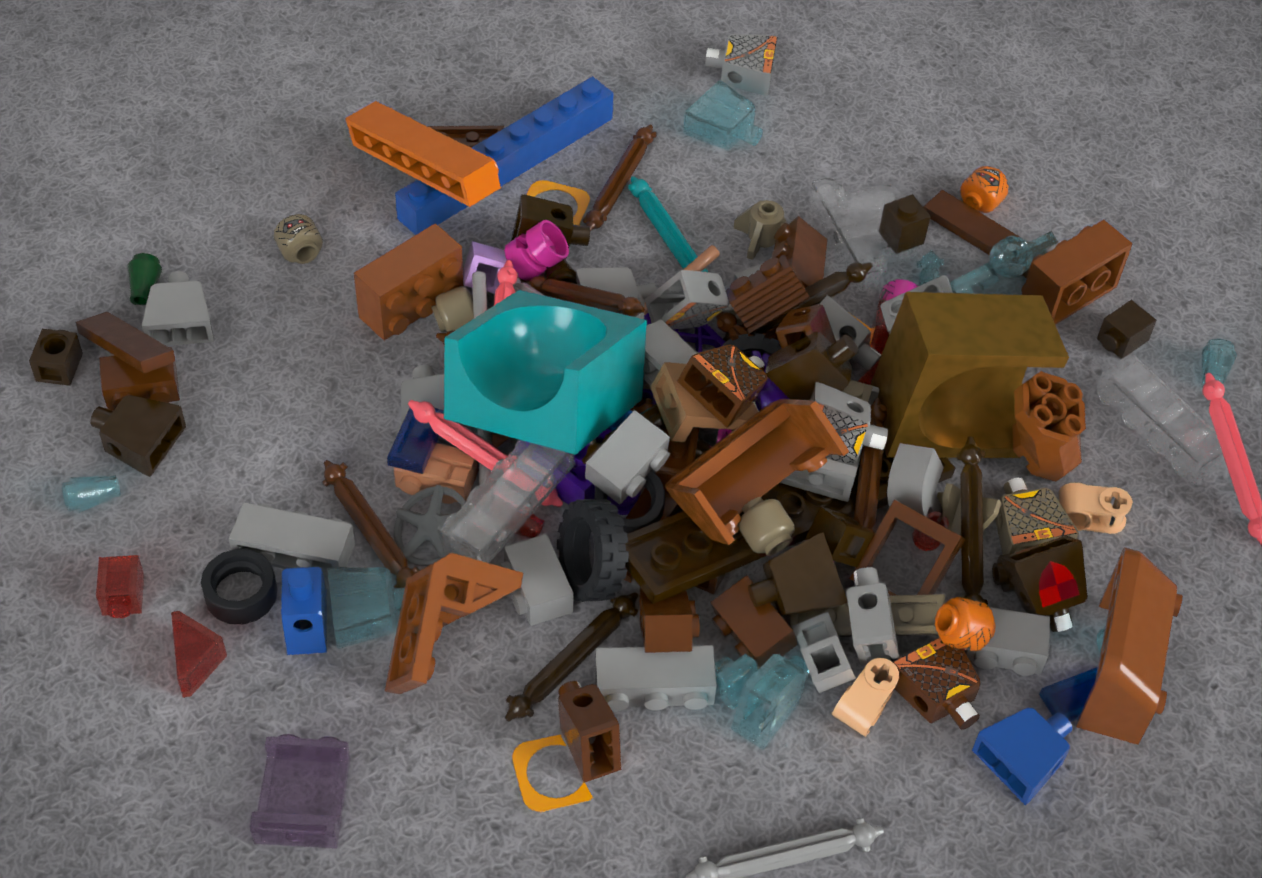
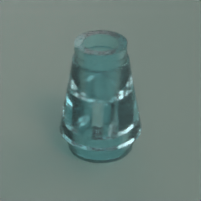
[1202,339,1237,387]
[62,475,121,513]

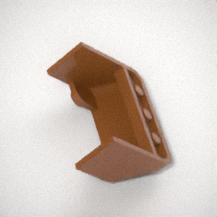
[665,399,850,545]
[1076,547,1183,745]

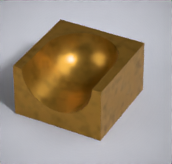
[870,292,1069,458]

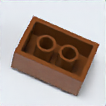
[1021,219,1133,325]
[354,223,464,340]

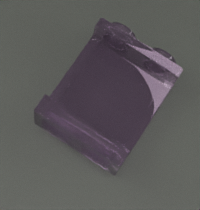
[249,734,350,849]

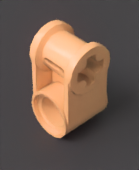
[1059,483,1133,534]
[832,658,899,737]

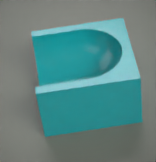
[444,290,647,455]

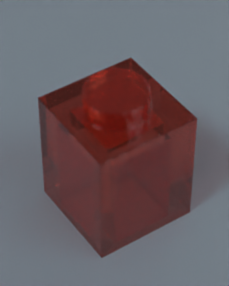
[96,555,144,618]

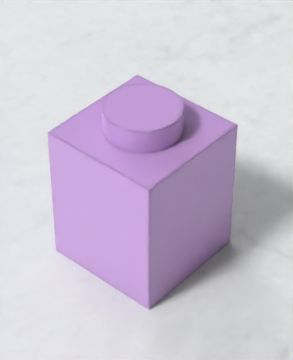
[463,241,507,294]

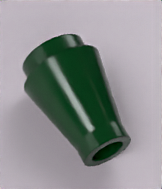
[128,253,162,305]

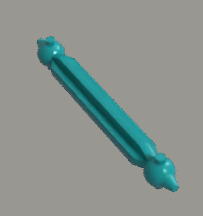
[628,176,708,272]

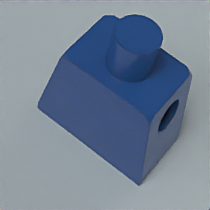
[281,567,327,655]
[972,707,1072,805]

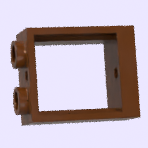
[849,499,965,596]

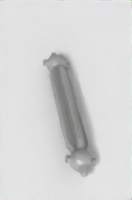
[685,817,884,878]

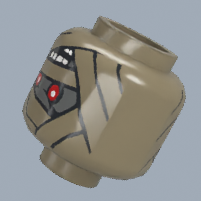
[274,214,323,264]

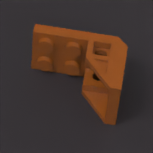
[385,553,523,694]

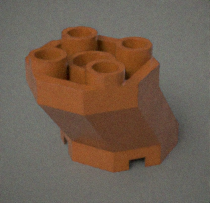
[1012,371,1086,482]

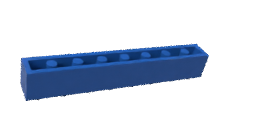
[395,76,614,235]

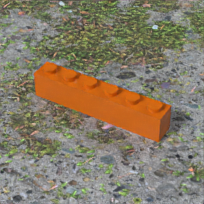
[345,101,501,207]

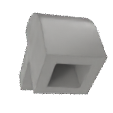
[887,443,944,523]
[792,612,856,694]

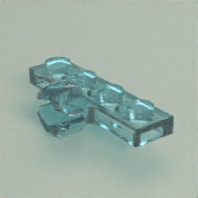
[950,231,1058,294]

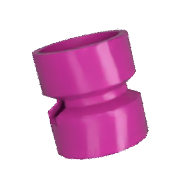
[504,220,569,281]

